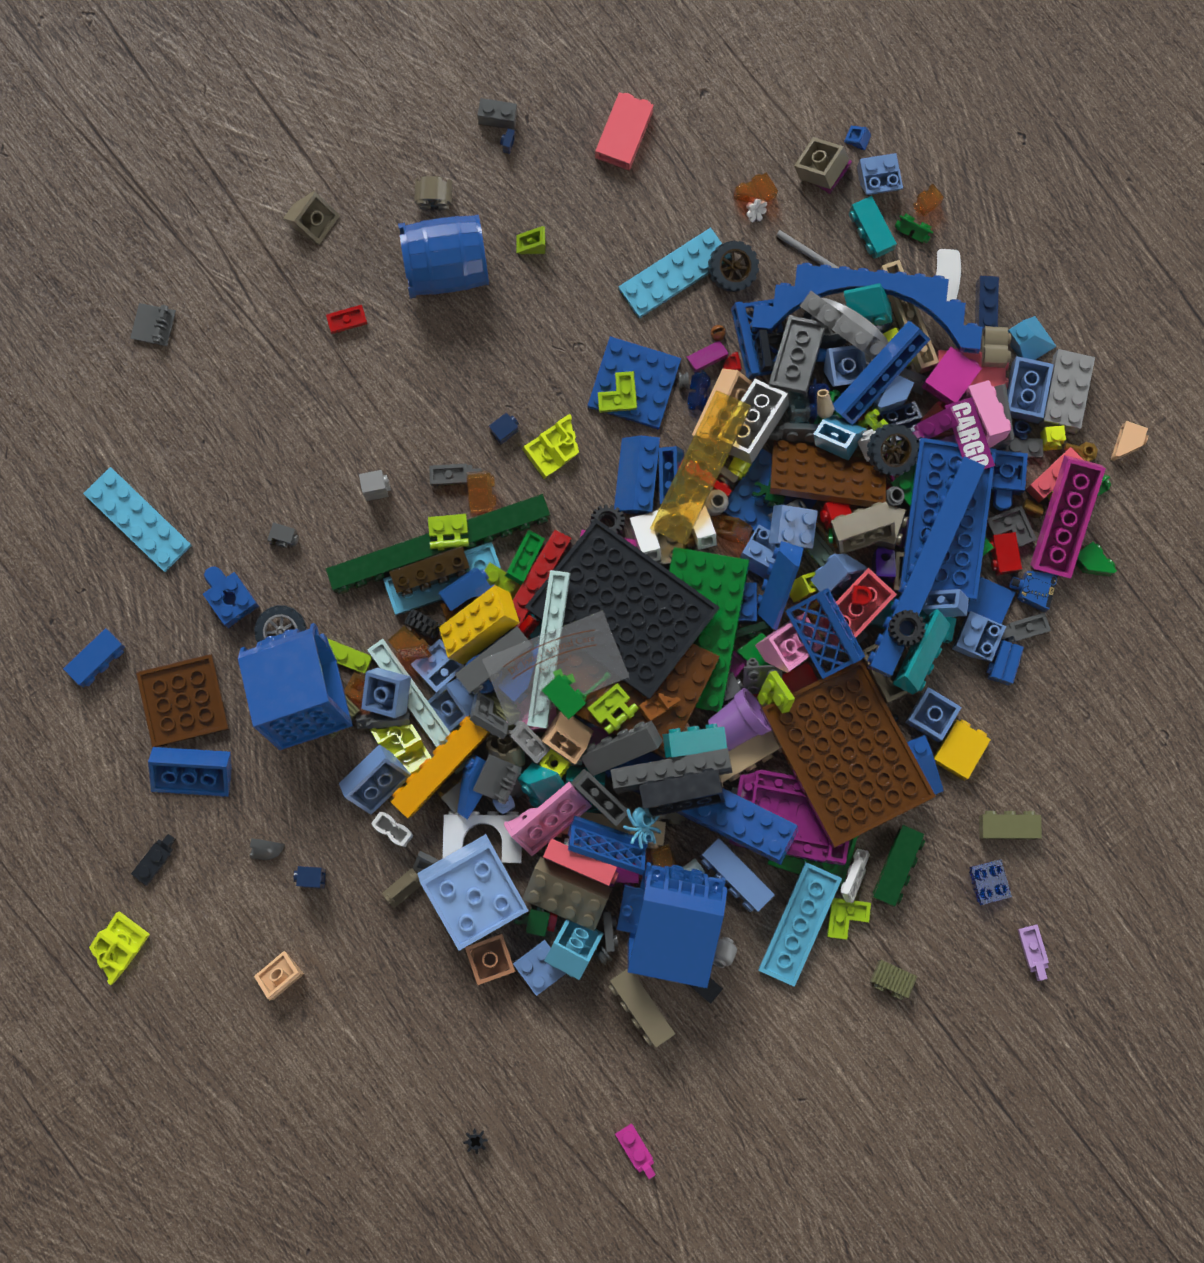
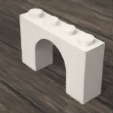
[630,499,717,561]
[443,811,522,864]

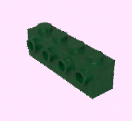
[870,825,925,907]

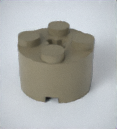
[414,176,452,210]
[486,733,526,767]

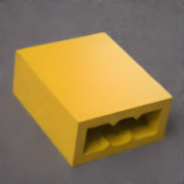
[934,719,991,781]

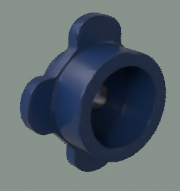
[1013,420,1032,440]

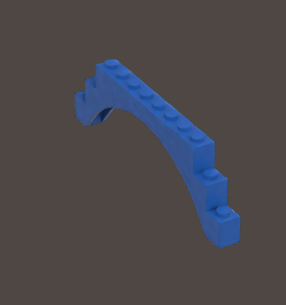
[752,263,983,354]

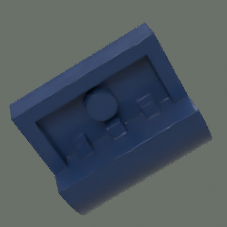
[880,402,922,449]

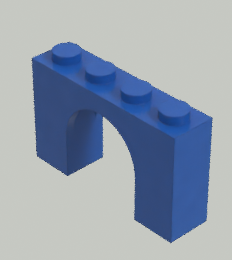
[438,567,513,654]

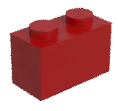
[989,532,1022,576]

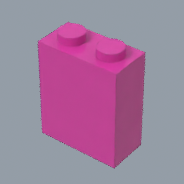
[922,347,982,405]

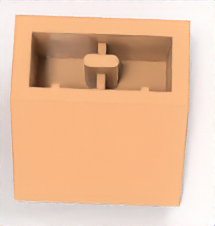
[541,711,593,764]

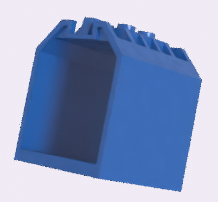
[238,623,353,750]
[628,862,727,988]

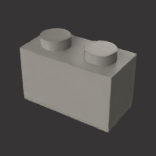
[359,470,391,501]

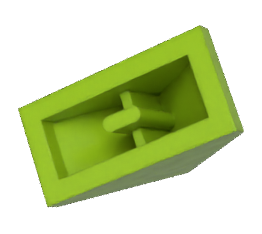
[516,226,545,254]

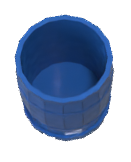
[398,214,489,299]

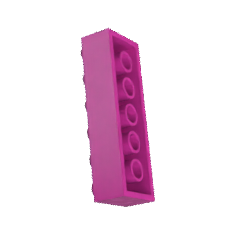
[1030,455,1106,578]

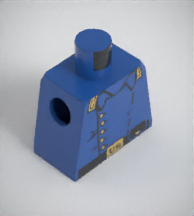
[1009,571,1058,612]

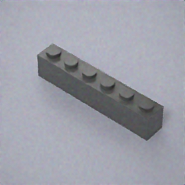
[611,748,733,794]

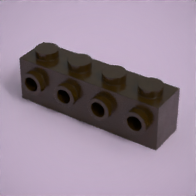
[389,546,470,598]

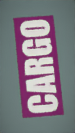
[945,397,995,469]

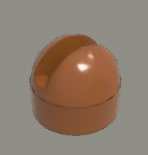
[710,325,726,341]

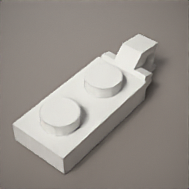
[841,849,870,903]

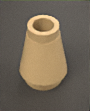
[816,389,835,418]

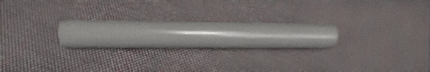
[776,230,839,268]

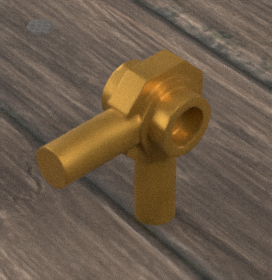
[1064,442,1098,462]

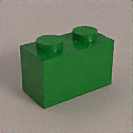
[541,674,586,719]

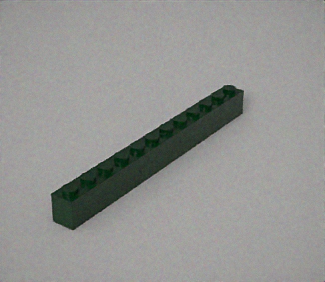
[325,494,551,594]

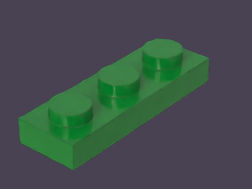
[504,529,545,585]

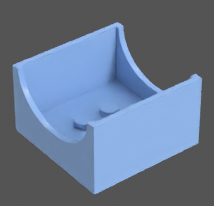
[417,834,529,950]

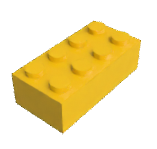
[439,585,520,664]

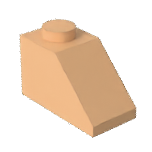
[1110,421,1149,461]

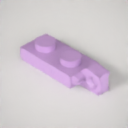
[1017,925,1049,981]

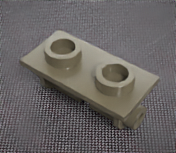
[382,868,422,908]

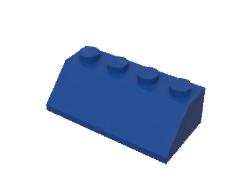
[614,435,660,515]
[757,541,803,630]
[148,747,232,797]

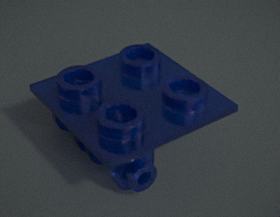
[807,379,829,424]
[969,859,1012,905]

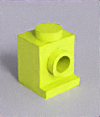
[1040,425,1066,451]
[539,748,572,778]

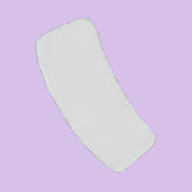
[936,249,961,301]

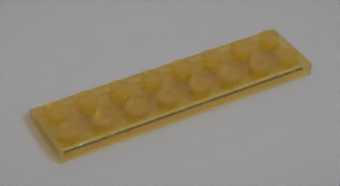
[650,390,751,545]

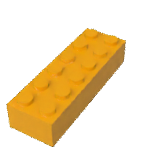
[391,715,490,818]

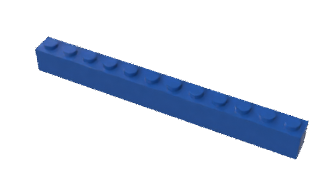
[867,456,985,677]

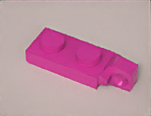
[615,1123,656,1179]

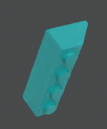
[892,609,950,695]

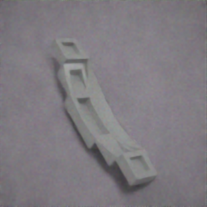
[800,291,889,359]

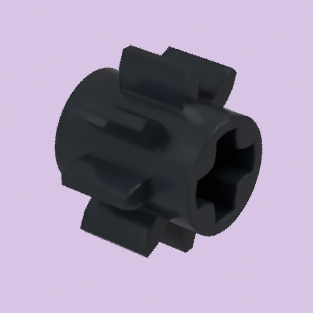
[463,1128,488,1154]

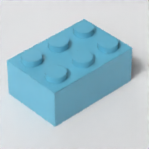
[544,919,604,980]

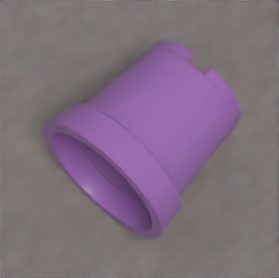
[708,688,771,751]

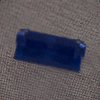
[687,370,711,412]

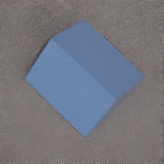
[823,345,867,387]

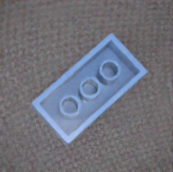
[700,838,775,912]

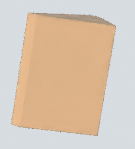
[254,951,304,1001]

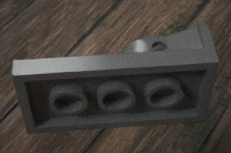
[769,315,826,399]

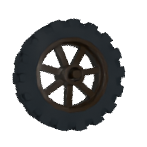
[708,240,759,292]
[867,424,919,476]

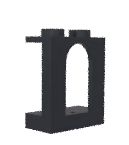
[754,330,784,372]

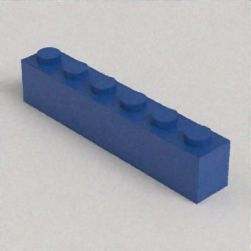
[833,321,931,425]

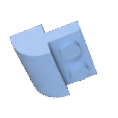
[411,639,465,693]

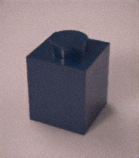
[489,412,519,445]

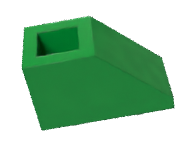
[1076,541,1117,577]

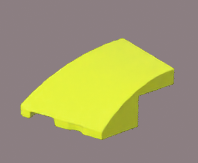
[522,414,579,479]
[370,724,431,774]
[89,911,150,985]

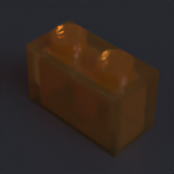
[466,471,496,513]

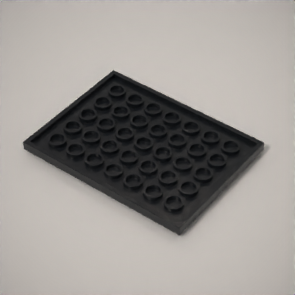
[525,518,720,700]

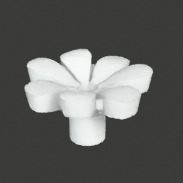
[746,199,767,222]

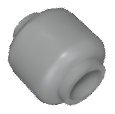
[703,490,729,516]
[713,937,737,968]

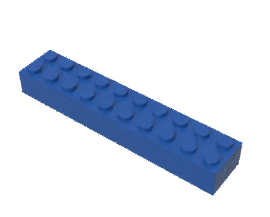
[605,752,799,865]

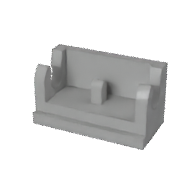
[508,720,550,764]

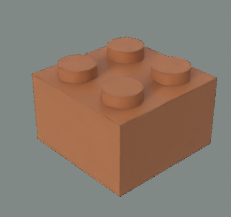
[465,934,516,985]

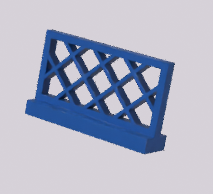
[731,299,784,379]
[786,588,865,679]
[568,816,648,875]

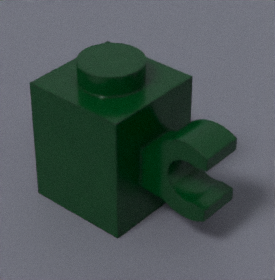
[752,477,785,509]
[514,906,550,937]

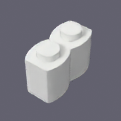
[372,812,413,847]

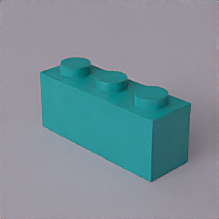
[849,196,897,259]
[662,724,727,758]

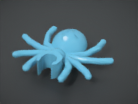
[623,807,662,849]

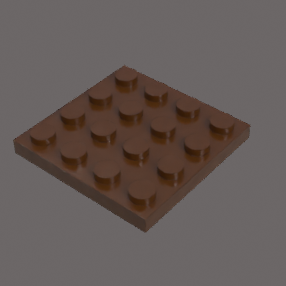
[136,654,229,747]

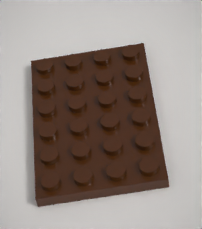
[770,440,886,507]

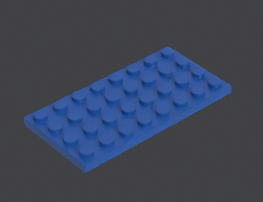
[899,438,996,600]

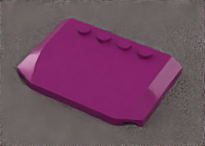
[729,770,849,865]

